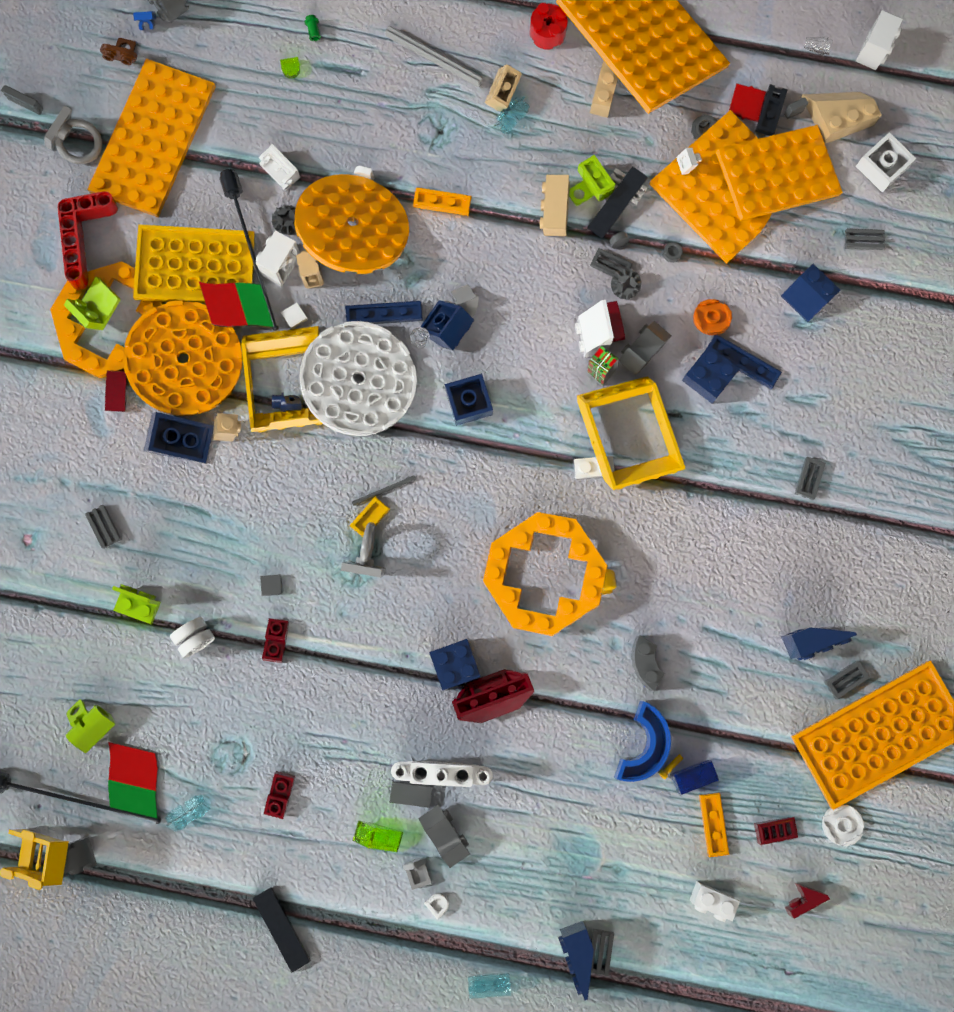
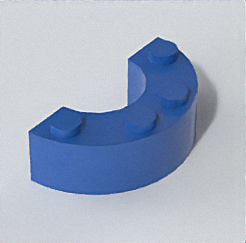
[614,701,671,782]

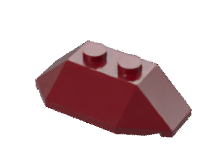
[452,669,535,723]

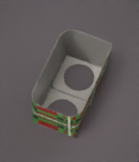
[587,346,619,386]

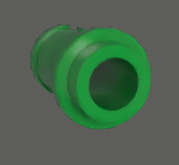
[304,15,321,41]

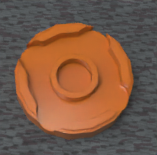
[693,299,732,335]

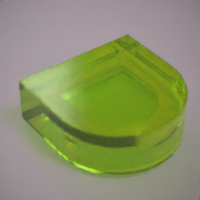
[280,57,300,79]

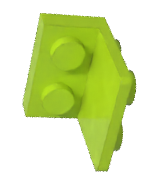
[64,277,120,330]
[112,584,161,624]

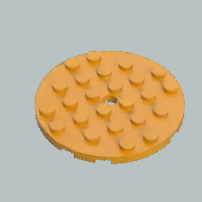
[294,174,409,274]
[123,300,242,416]

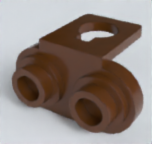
[100,38,138,65]

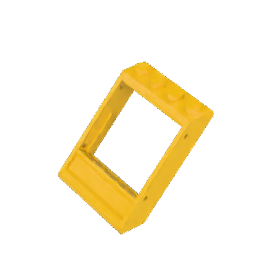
[241,326,323,432]

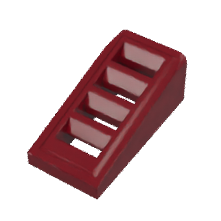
[754,817,798,845]

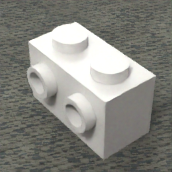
[689,881,740,922]

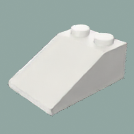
[575,300,614,358]

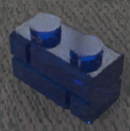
[670,760,719,795]

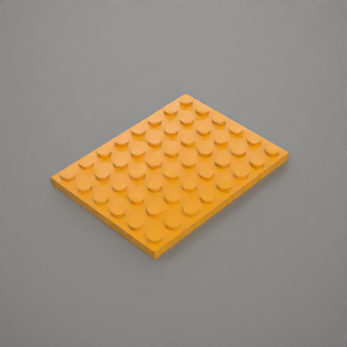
[556,0,730,114]

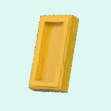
[349,496,390,537]

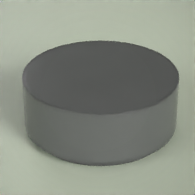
[610,232,630,249]
[663,242,683,263]

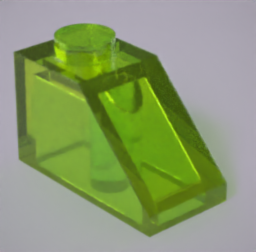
[352,820,403,852]

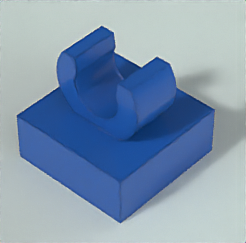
[133,11,156,30]

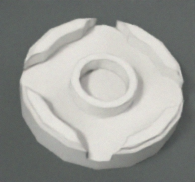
[822,804,864,846]

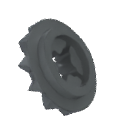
[691,115,718,139]
[271,204,296,234]
[611,269,642,300]

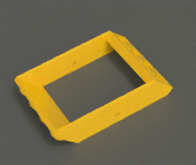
[577,376,685,490]

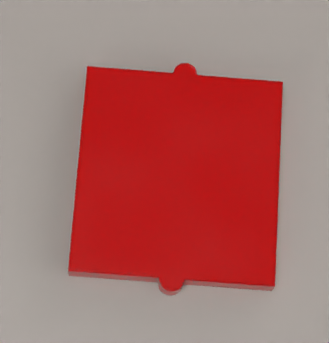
[729,83,766,122]

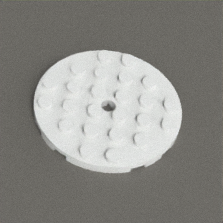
[300,321,417,436]

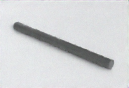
[352,475,416,506]

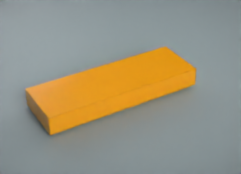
[413,187,472,216]
[699,792,729,858]

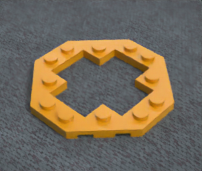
[50,261,163,378]
[483,512,608,637]

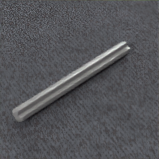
[385,26,483,87]

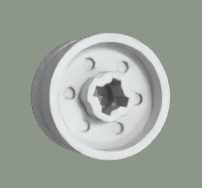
[170,617,215,658]

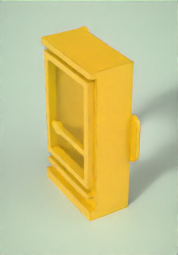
[0,829,69,890]

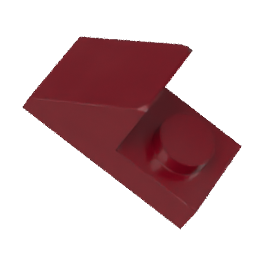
[785,883,830,919]

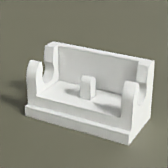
[259,144,300,191]

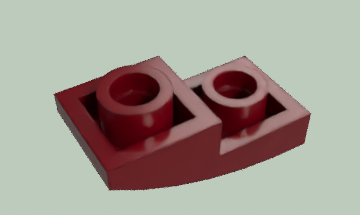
[607,301,625,342]
[105,370,127,412]
[262,618,289,663]
[264,771,295,819]

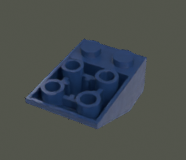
[781,627,857,661]
[558,921,594,1001]

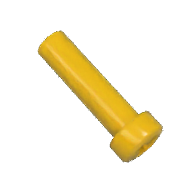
[658,754,684,779]

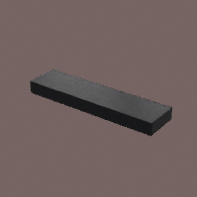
[587,166,648,240]
[252,887,311,973]

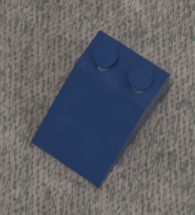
[144,412,214,464]

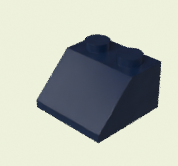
[781,264,840,322]
[418,300,474,351]

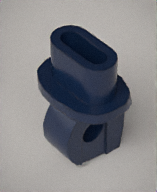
[272,392,302,412]

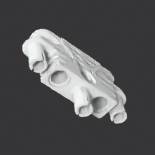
[391,761,493,787]

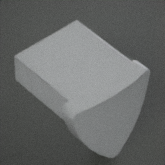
[451,284,478,317]
[403,857,432,890]

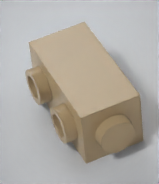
[213,413,241,442]

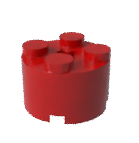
[529,3,568,50]

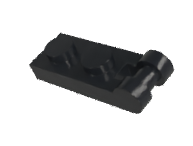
[755,84,788,136]

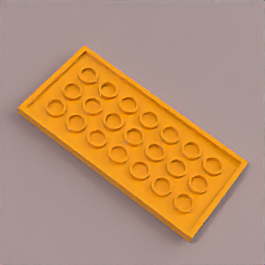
[87,59,216,218]
[791,661,954,810]

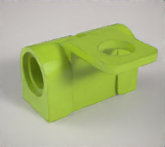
[569,155,615,206]
[65,699,115,754]

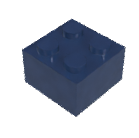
[682,345,740,403]
[444,373,493,426]
[429,639,481,691]

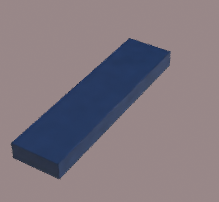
[345,301,423,324]
[708,335,782,389]

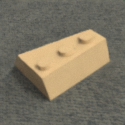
[801,92,882,144]

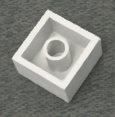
[856,11,903,70]
[856,132,916,192]
[256,231,300,287]

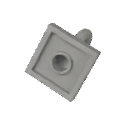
[44,105,102,164]
[341,522,386,578]

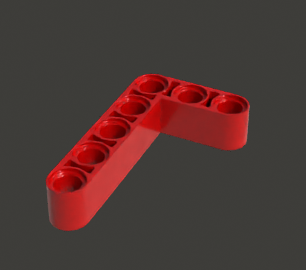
[57,191,118,290]

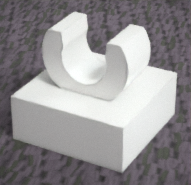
[676,148,702,175]

